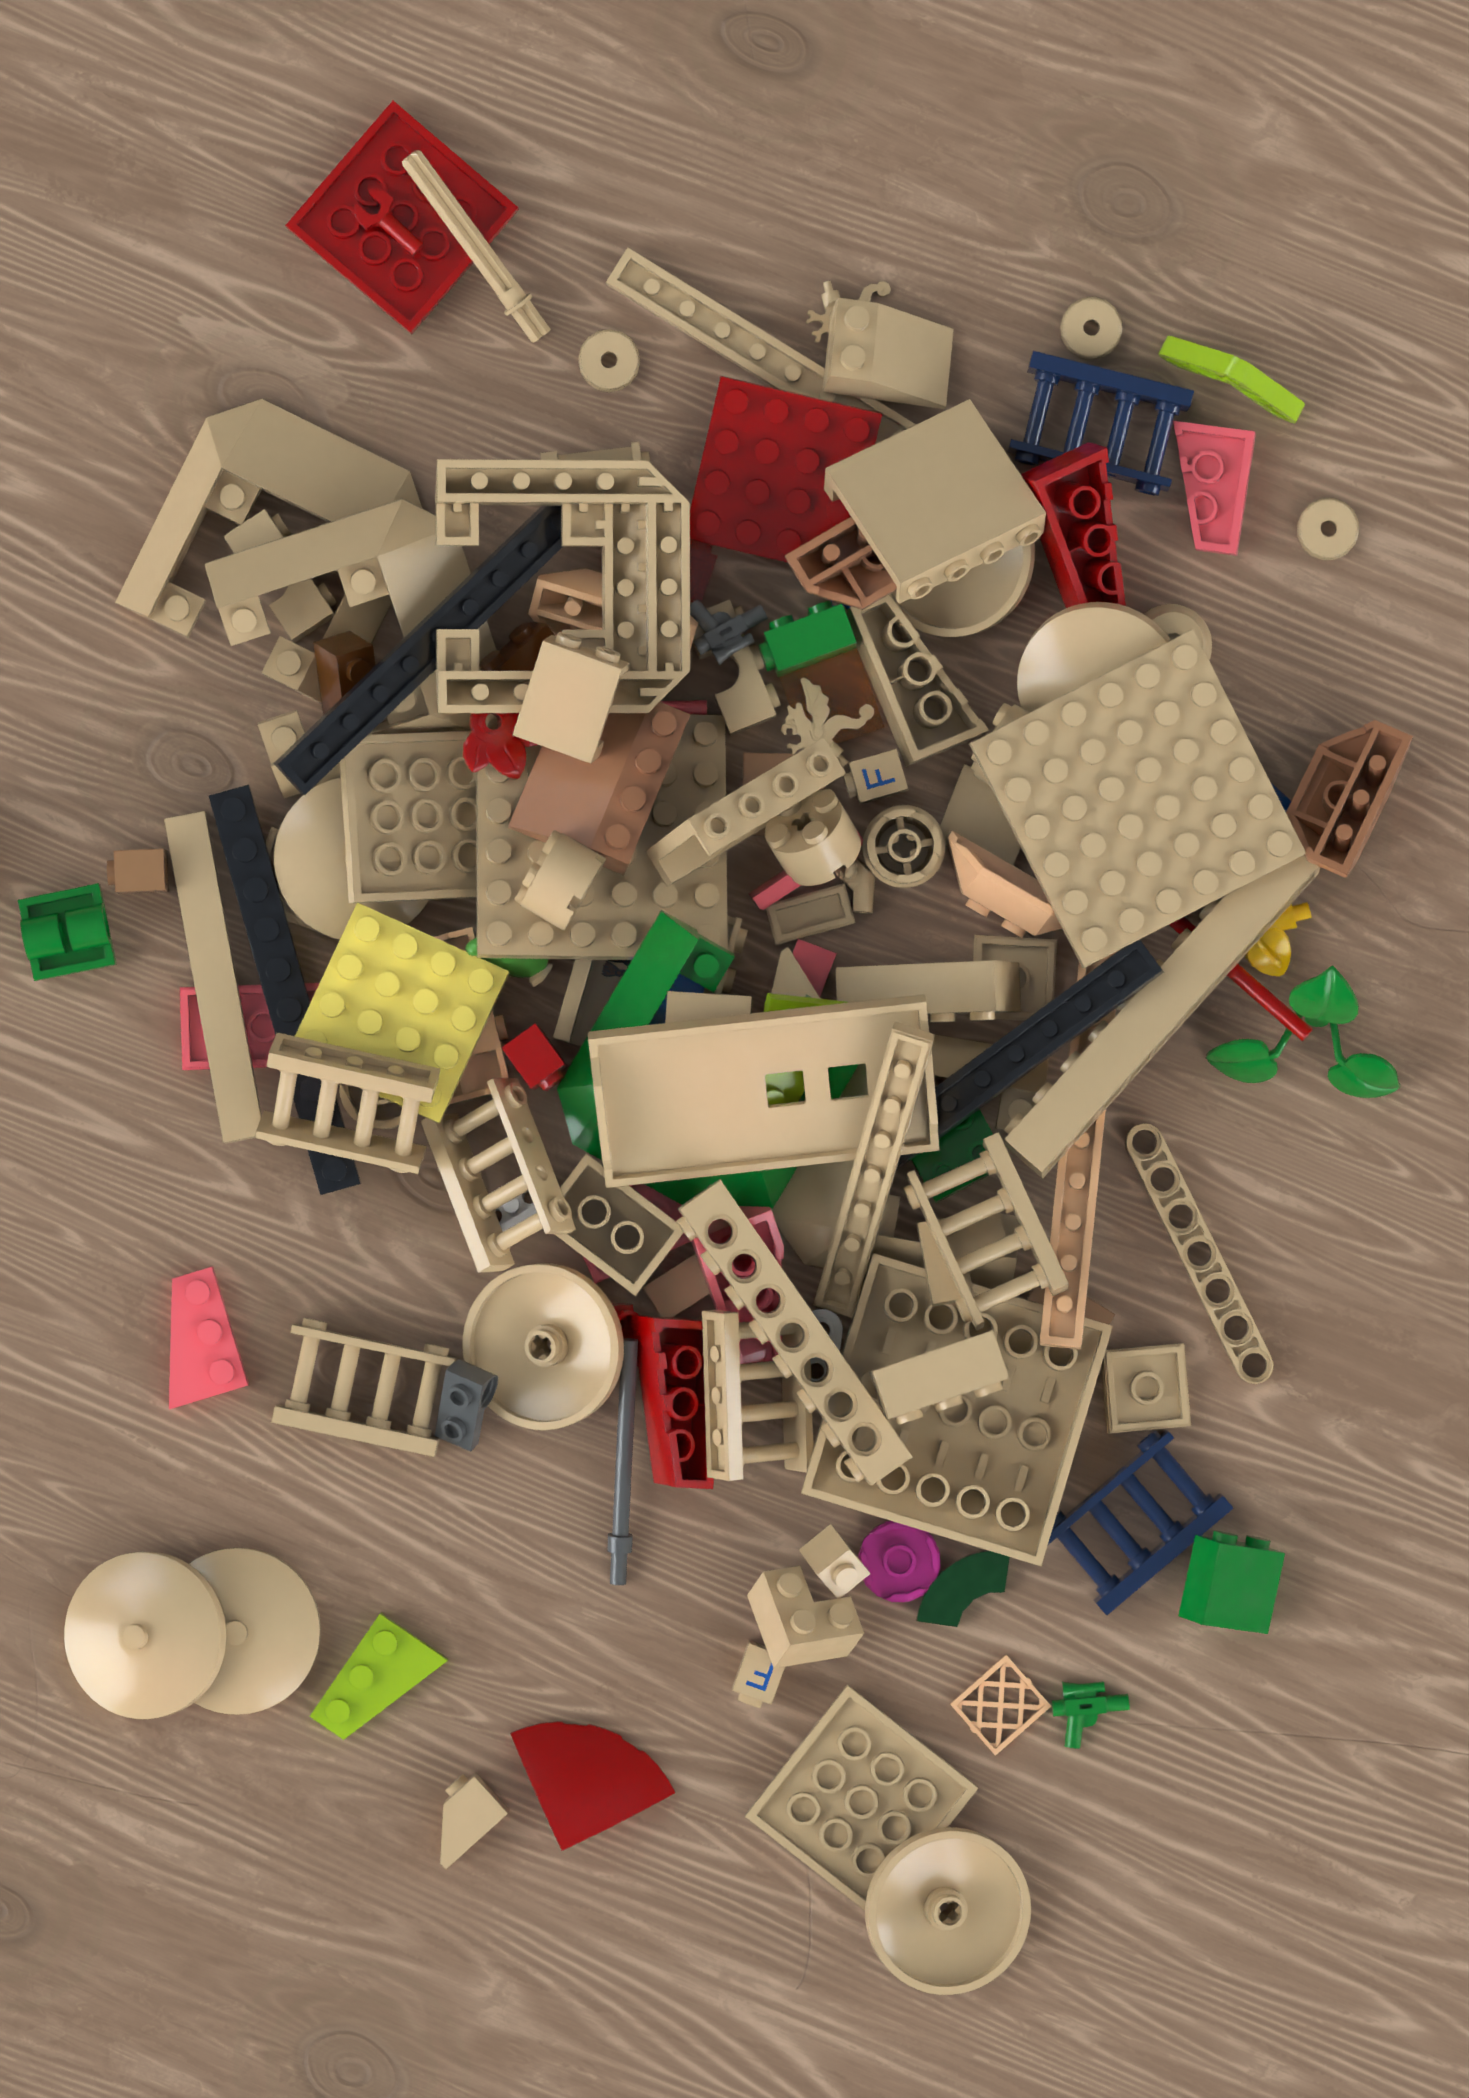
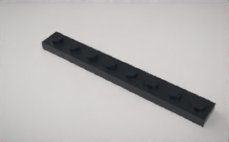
[896,940,1164,1171]

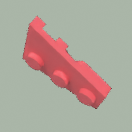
[1173,421,1256,556]
[169,1266,249,1410]

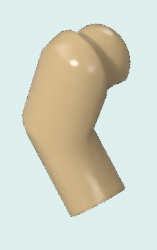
[835,858,875,914]

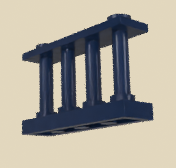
[1007,351,1194,496]
[1048,1430,1233,1616]

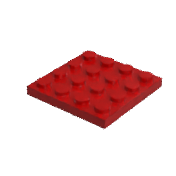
[285,100,519,335]
[690,376,883,563]

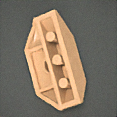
[528,568,698,651]
[946,830,1062,938]

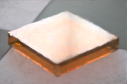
[779,649,884,744]

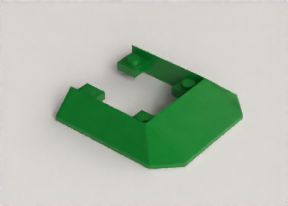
[557,910,859,1209]

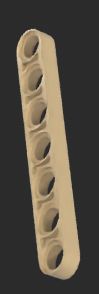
[1125,1123,1274,1384]

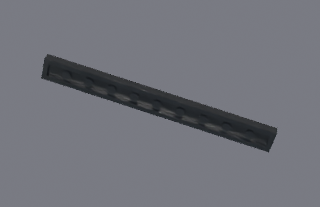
[273,506,564,795]
[209,785,361,1195]

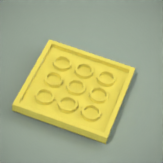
[295,903,509,1124]

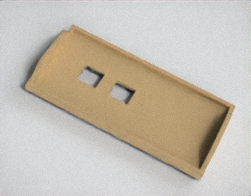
[588,994,939,1188]

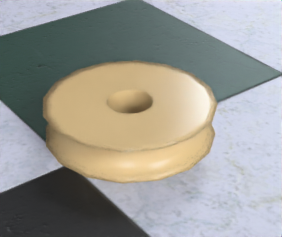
[1060,297,1122,360]
[578,329,640,392]
[1297,498,1359,560]

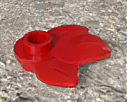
[463,713,538,779]

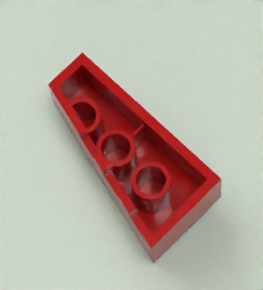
[1021,442,1126,608]

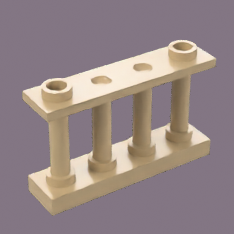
[255,1033,440,1174]
[421,1078,576,1272]
[903,1132,1069,1331]
[702,1310,815,1481]
[271,1318,457,1457]

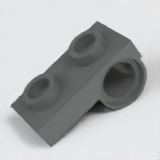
[435,1359,498,1452]

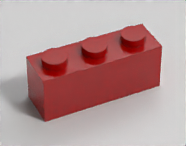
[501,1023,568,1092]

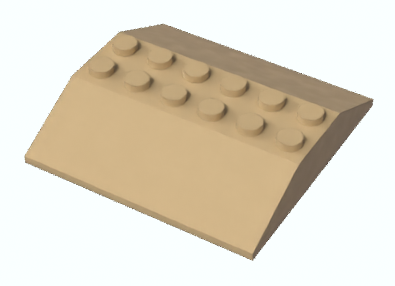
[801,1253,1113,1566]

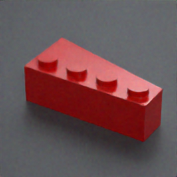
[631,1315,714,1489]

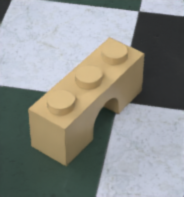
[223,509,337,643]
[693,599,781,736]

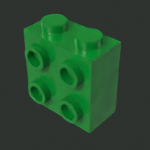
[759,600,857,678]
[1178,1530,1285,1634]

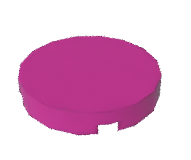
[858,1520,940,1602]

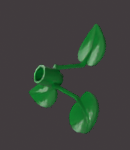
[1206,965,1401,1098]

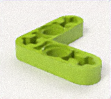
[1158,336,1305,423]

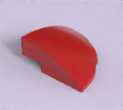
[510,1721,676,1851]

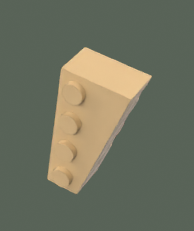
[846,594,990,767]
[836,960,1021,1022]

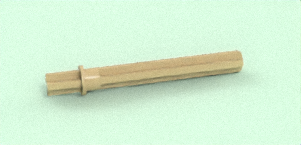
[402,150,551,343]

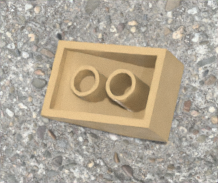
[823,297,954,409]

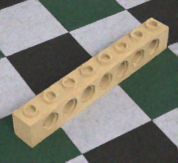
[676,1180,913,1486]

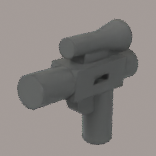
[690,599,768,665]

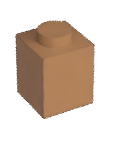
[107,849,169,894]

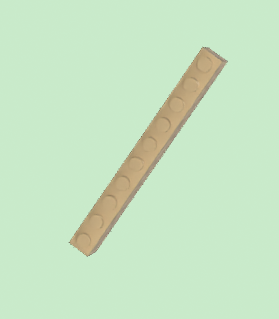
[1004,855,1320,1179]

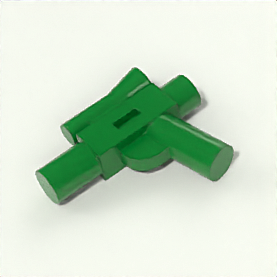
[1051,1681,1130,1749]

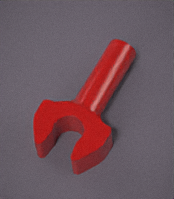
[354,188,424,256]

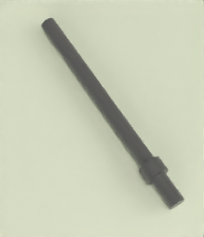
[607,1338,638,1585]

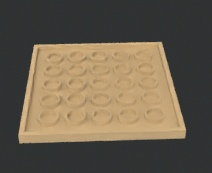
[969,629,1306,968]
[476,714,728,960]

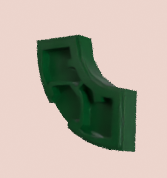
[916,1550,1010,1627]

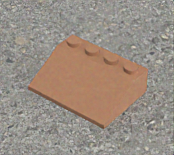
[508,702,690,876]

